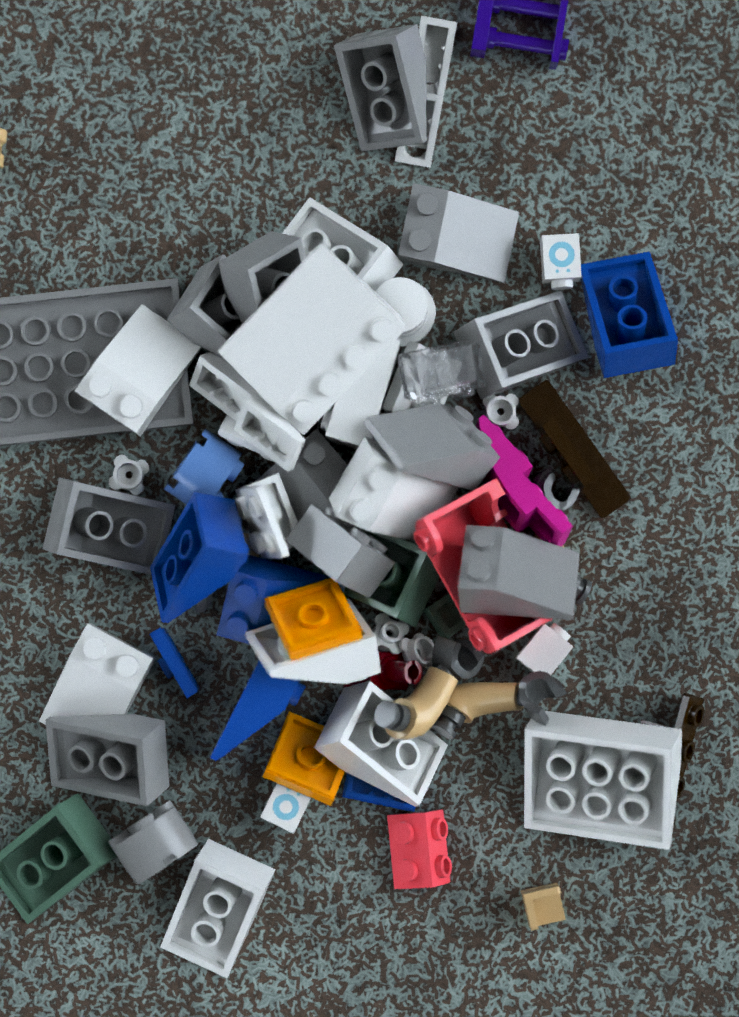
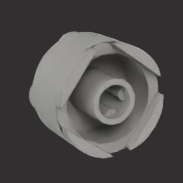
[108,800,198,885]

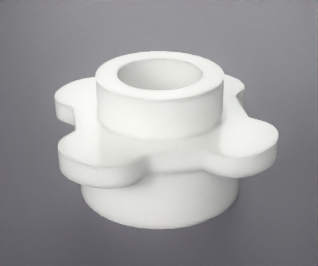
[483,394,519,430]
[109,455,149,495]
[372,613,409,655]
[399,633,434,668]

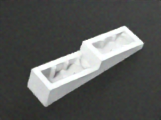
[395,16,457,168]
[189,352,305,472]

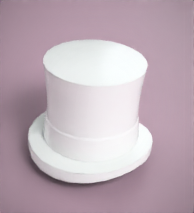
[376,277,436,347]

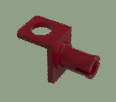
[343,652,422,690]

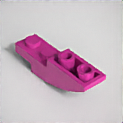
[476,415,573,547]

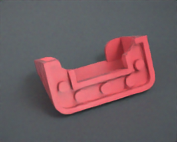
[413,478,552,654]

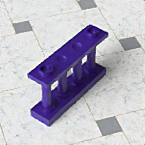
[470,0,569,70]

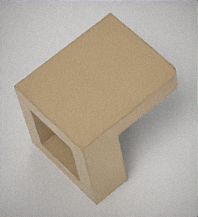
[521,882,566,931]

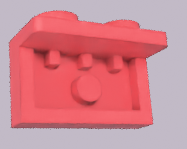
[387,809,452,889]

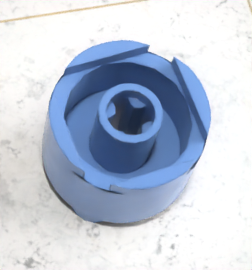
[164,428,245,505]

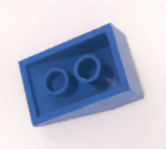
[581,251,678,378]
[150,492,249,623]
[216,555,345,645]
[210,660,306,761]

